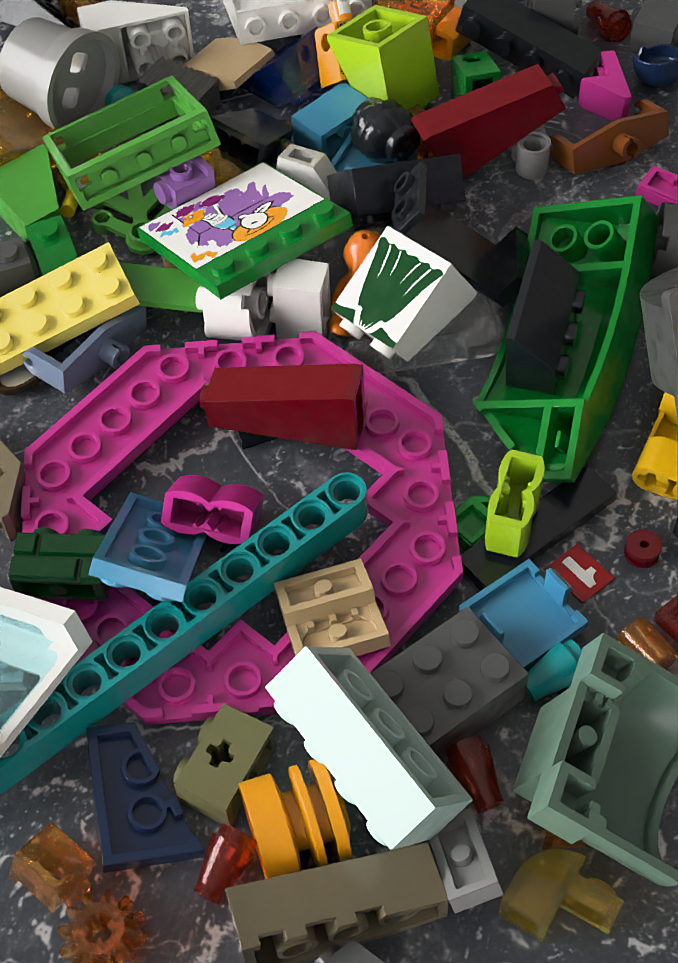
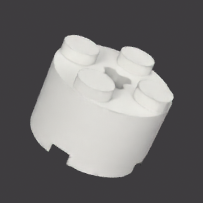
[196,271,273,341]

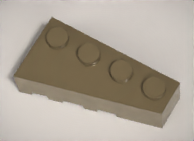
[225,842,449,963]

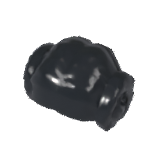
[350,97,421,163]

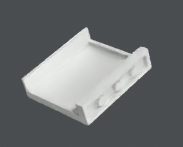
[223,0,372,45]

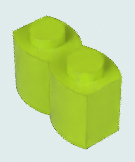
[485,449,545,558]

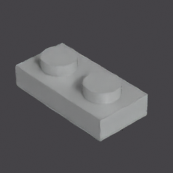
[429,808,504,914]

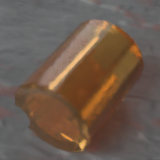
[616,617,678,670]

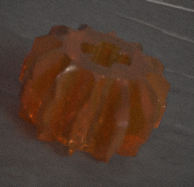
[57,888,148,963]

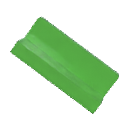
[120,262,203,313]

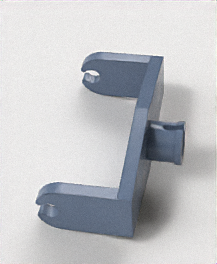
[23,306,147,393]

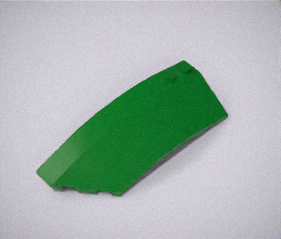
[471,195,659,483]

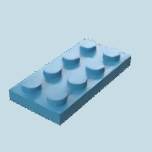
[88,492,208,603]

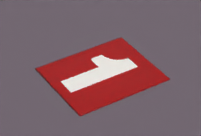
[546,544,615,603]

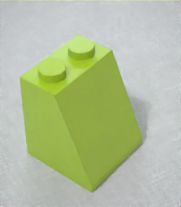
[327,5,440,114]

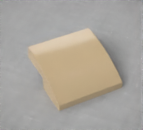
[182,38,275,91]
[273,558,391,656]

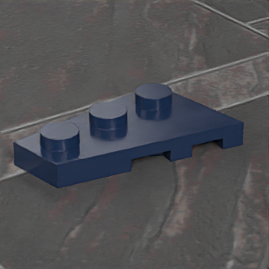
[86,722,204,873]

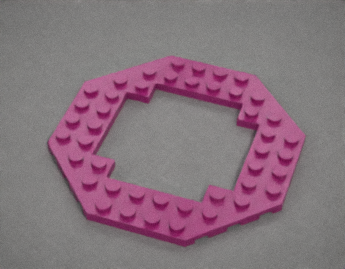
[21,331,463,725]

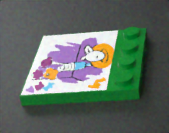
[137,162,353,300]

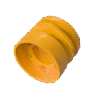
[238,759,352,879]

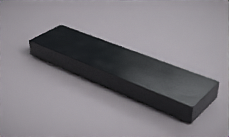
[461,465,617,591]

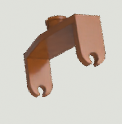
[549,98,669,174]

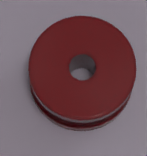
[624,529,662,568]

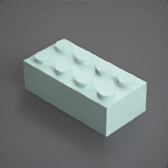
[265,646,473,850]

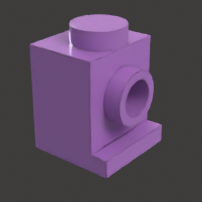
[153,155,215,210]

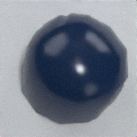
[633,44,678,88]

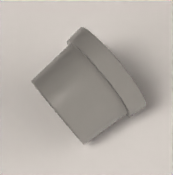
[0,17,120,130]

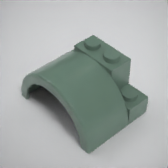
[512,632,678,887]

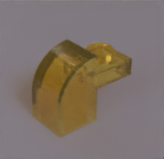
[498,849,624,943]

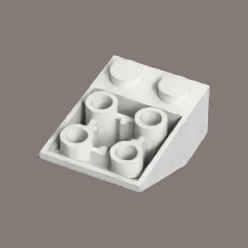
[77,0,194,84]

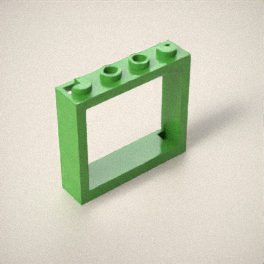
[42,75,221,211]

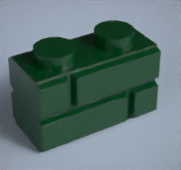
[8,528,110,601]

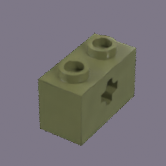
[173,703,277,828]

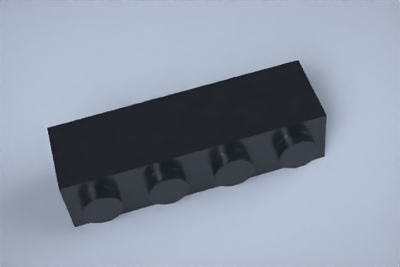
[455,0,602,98]

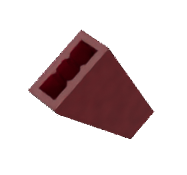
[411,64,566,179]
[200,364,366,450]

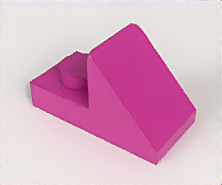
[578,50,632,122]

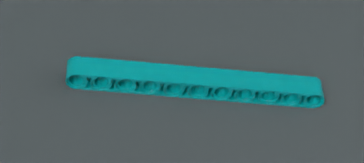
[0,472,368,795]

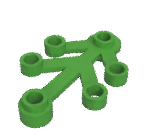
[91,184,171,255]

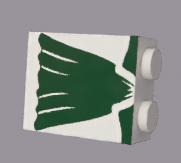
[331,226,477,362]

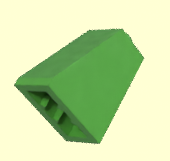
[0,144,62,247]

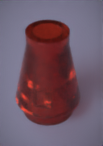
[586,0,632,42]
[445,735,504,814]
[193,823,257,905]

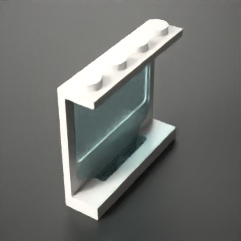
[0,587,93,758]

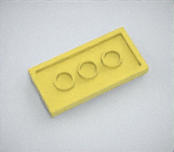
[0,242,140,376]

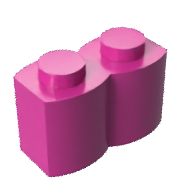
[161,475,264,544]

